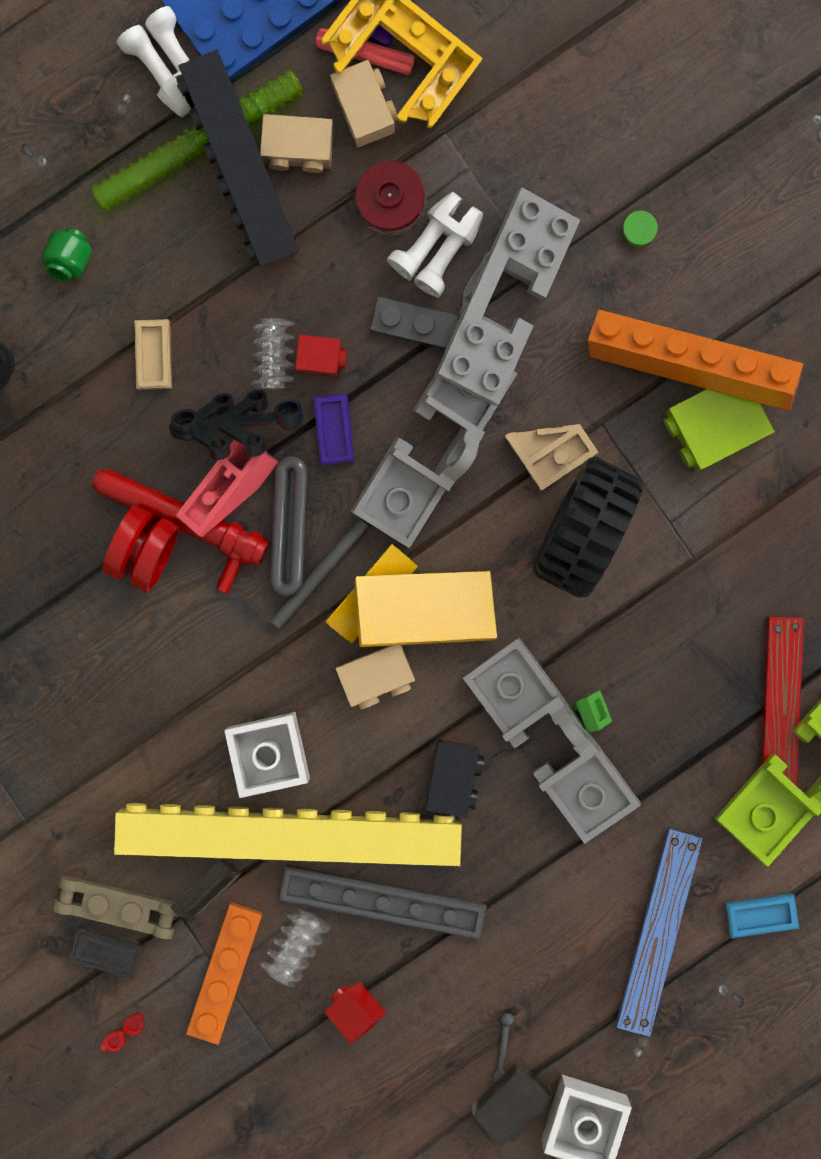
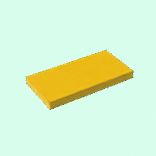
[354,571,497,647]

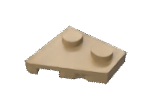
[505,424,599,491]

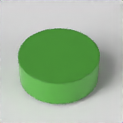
[622,211,658,247]

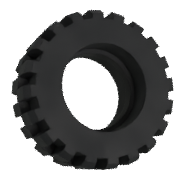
[533,457,643,598]

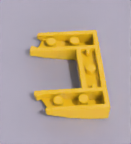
[321,0,483,128]

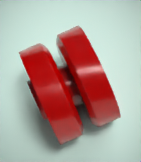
[102,505,180,594]

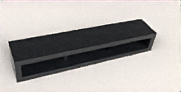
[175,49,299,267]

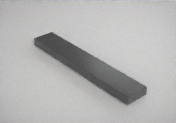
[279,865,486,940]

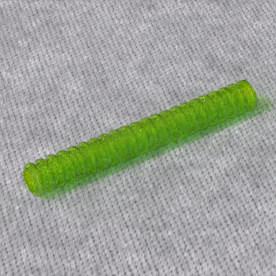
[91,68,304,212]

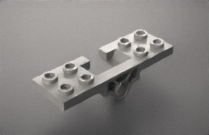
[434,187,580,406]
[350,371,518,548]
[463,637,641,844]

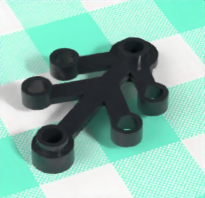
[169,390,304,460]

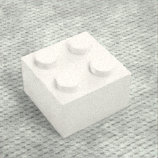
[224,712,310,798]
[541,1074,632,1159]

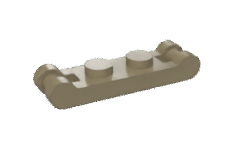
[53,876,180,939]

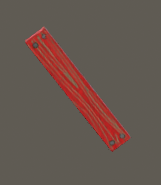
[761,617,804,786]

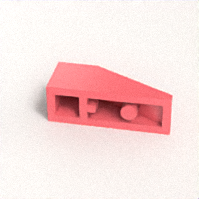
[176,440,279,537]

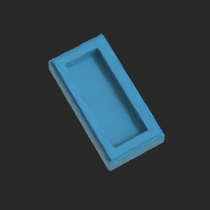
[725,893,799,938]

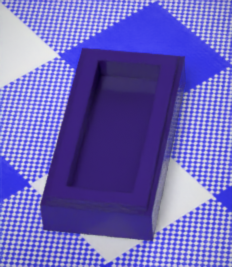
[313,393,355,466]

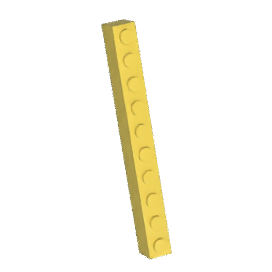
[114,803,462,866]

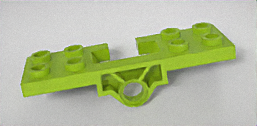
[714,699,821,867]

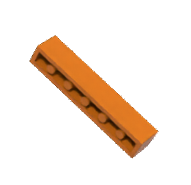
[588,310,804,411]

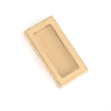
[134,319,172,390]

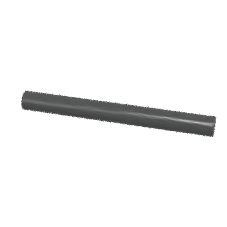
[270,518,369,629]

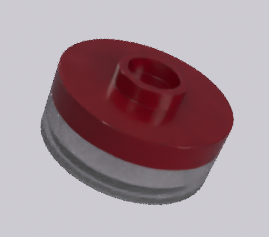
[356,161,427,236]

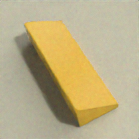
[326,544,418,644]

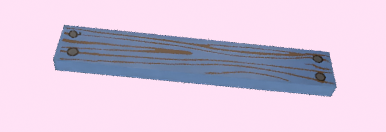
[616,828,703,1037]

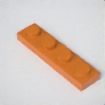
[186,902,263,1045]

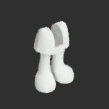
[117,6,191,118]
[387,191,483,298]

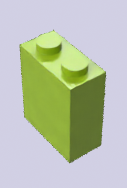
[664,389,775,472]

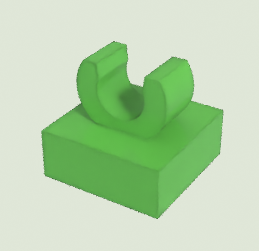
[570,690,612,734]

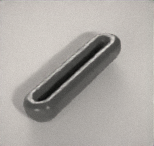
[270,456,308,596]

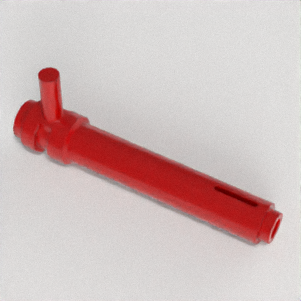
[92,468,270,593]

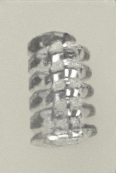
[251,318,295,391]
[260,909,330,988]

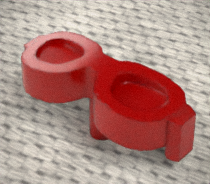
[100,1012,145,1052]

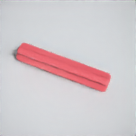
[315,28,415,75]

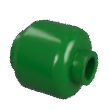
[41,228,92,282]

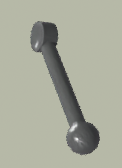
[493,1012,514,1084]

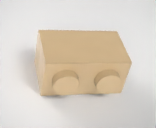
[330,59,397,148]
[260,114,334,173]
[336,645,415,710]

